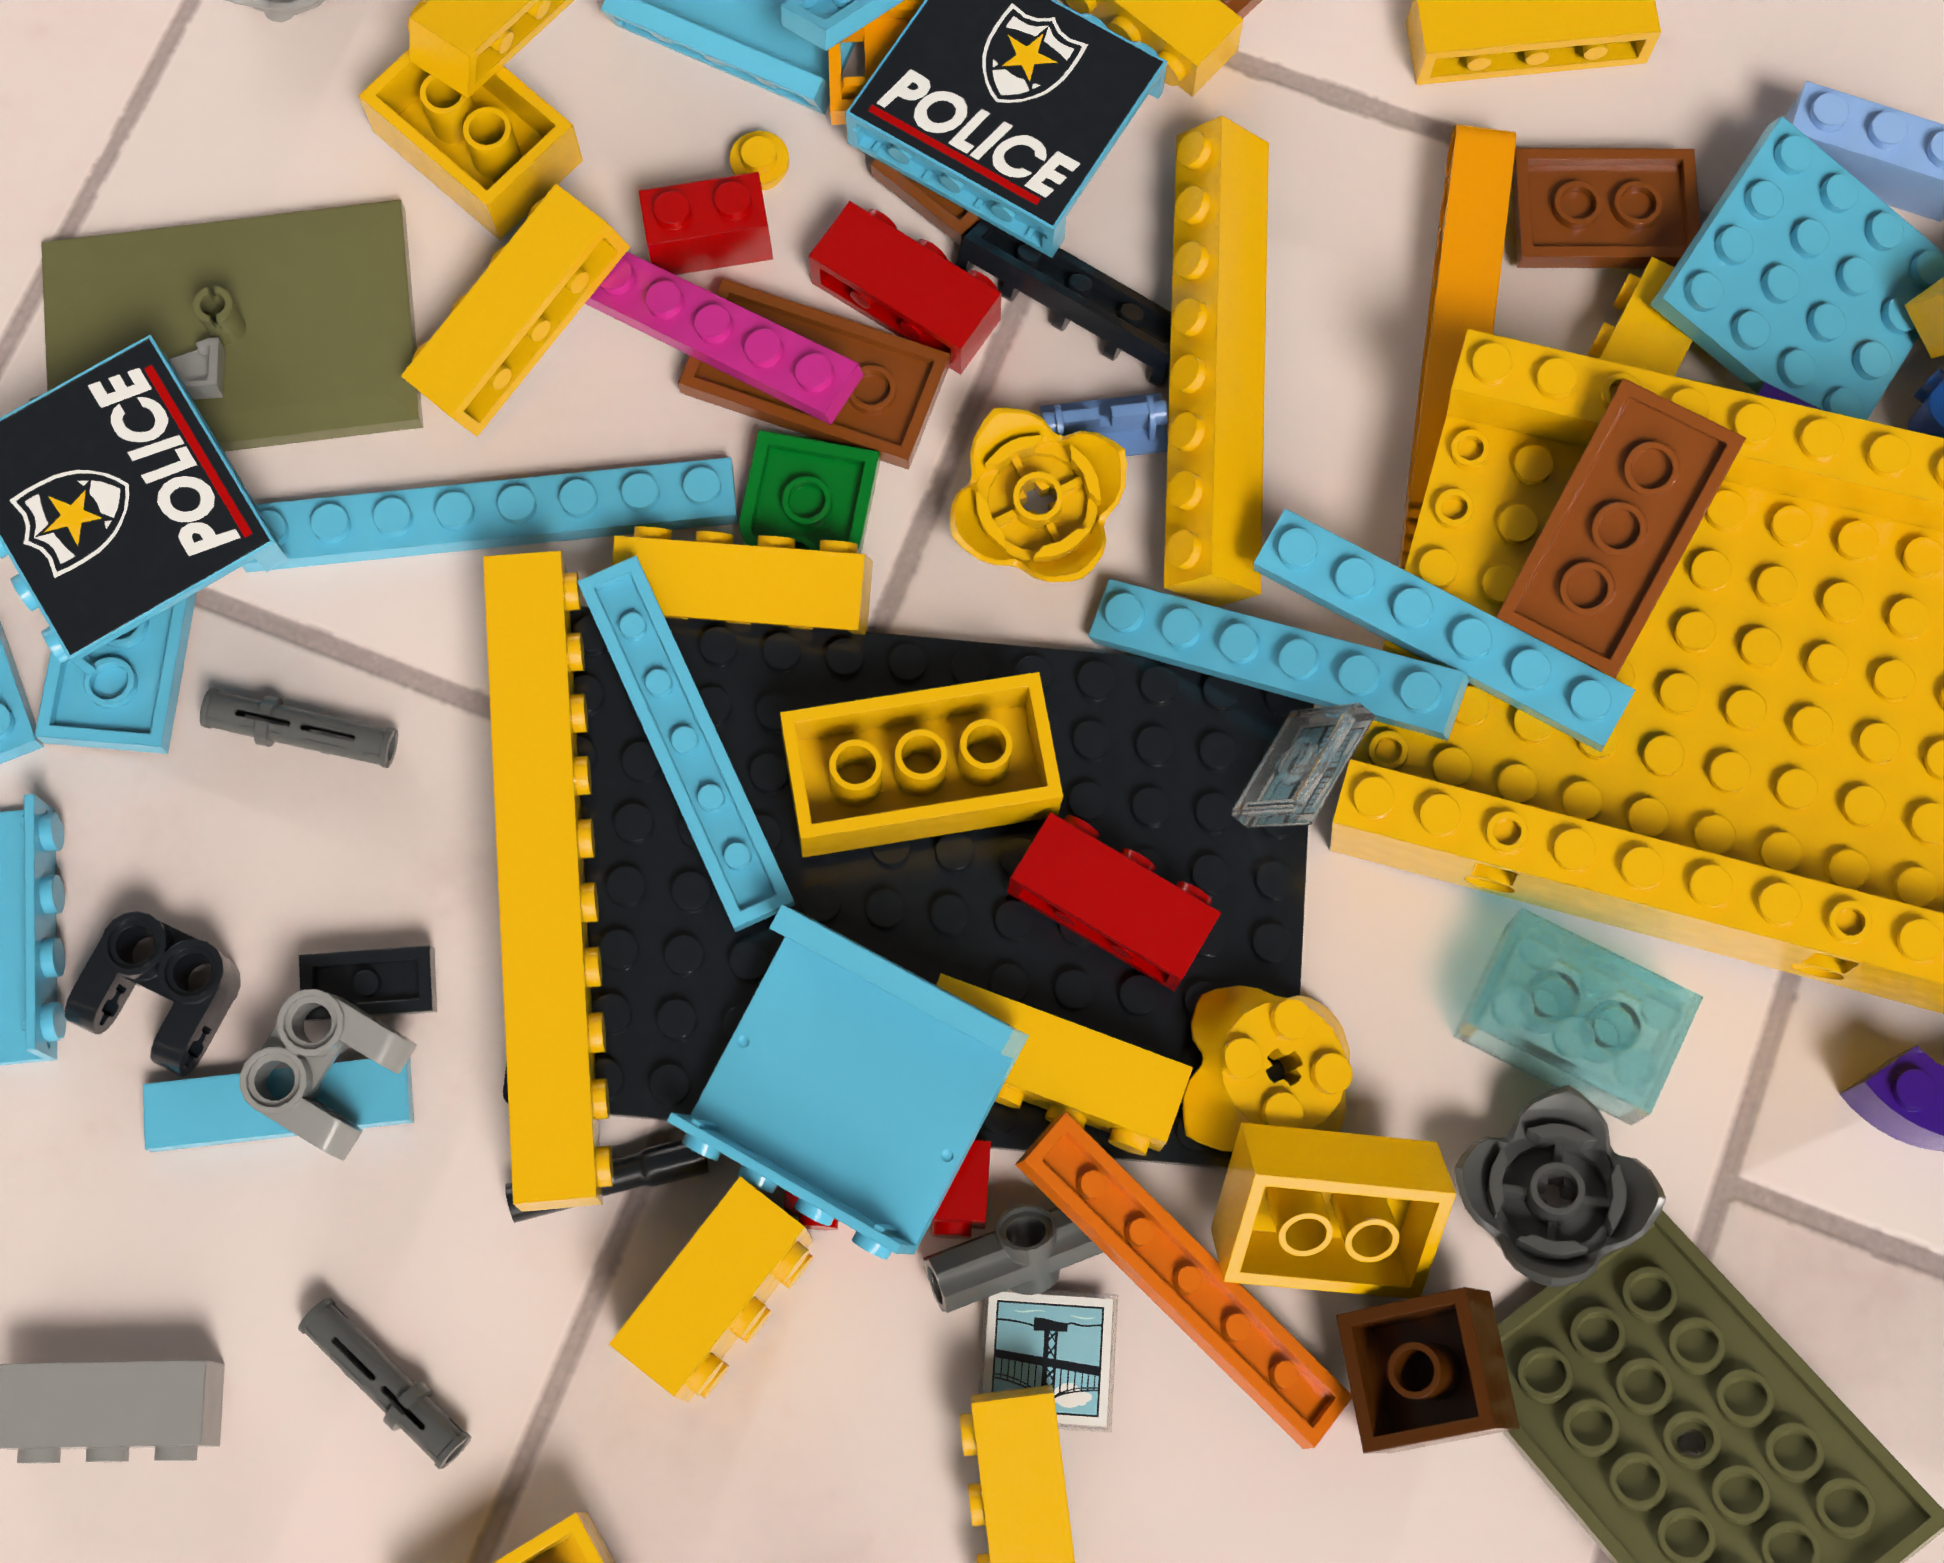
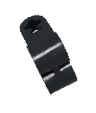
[65,911,241,1076]

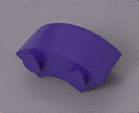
[1840,1045,1944,1152]

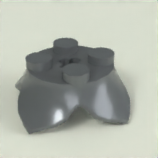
[1454,1085,1666,1287]

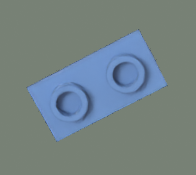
[1040,393,1168,456]

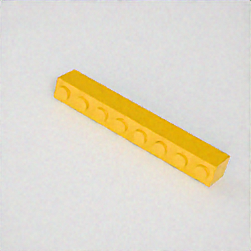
[1164,115,1269,607]

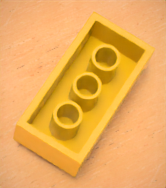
[780,672,1063,858]

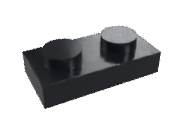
[299,945,437,1022]

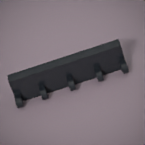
[955,219,1171,388]

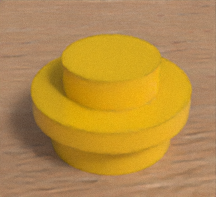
[730,131,790,190]

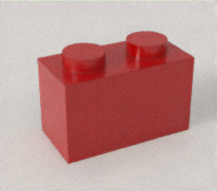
[638,172,773,275]

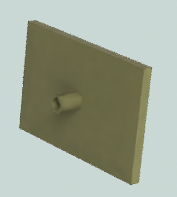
[41,200,423,452]
[1497,1210,1944,1563]

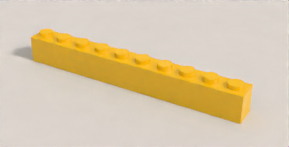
[483,551,614,1212]

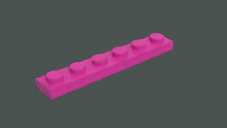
[585,252,864,425]

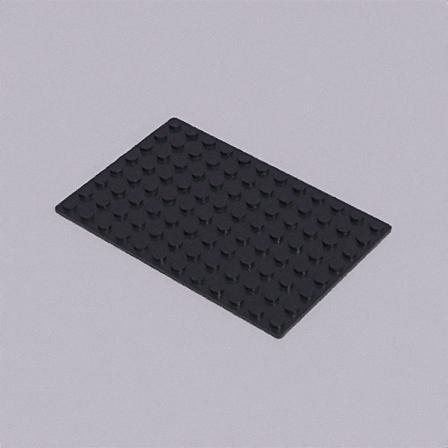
[503,606,1314,1169]

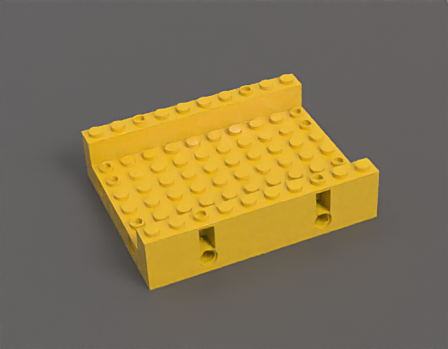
[1330,329,1944,1014]

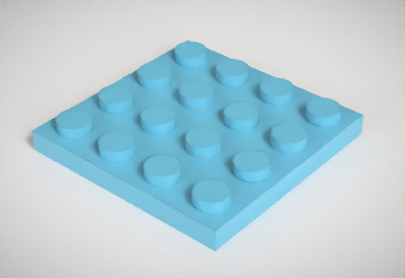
[1650,116,1944,420]

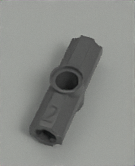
[923,1204,1104,1313]

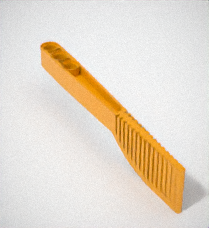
[1398,123,1516,570]

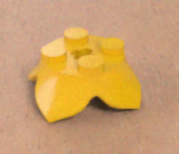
[949,407,1127,583]
[1183,986,1353,1152]

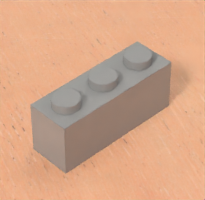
[0,1360,225,1463]

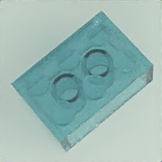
[1453,908,1703,1126]

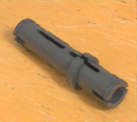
[200,688,398,768]
[298,1298,472,1469]

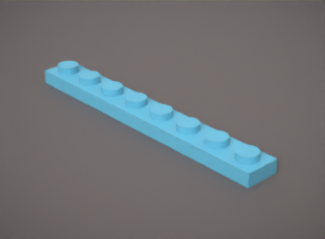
[242,457,738,573]

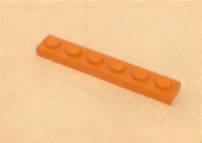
[1015,1112,1352,1449]

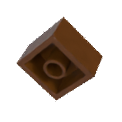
[1336,1287,1520,1454]

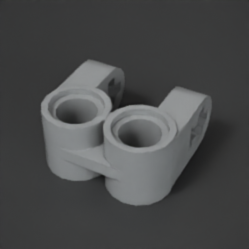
[240,989,417,1160]

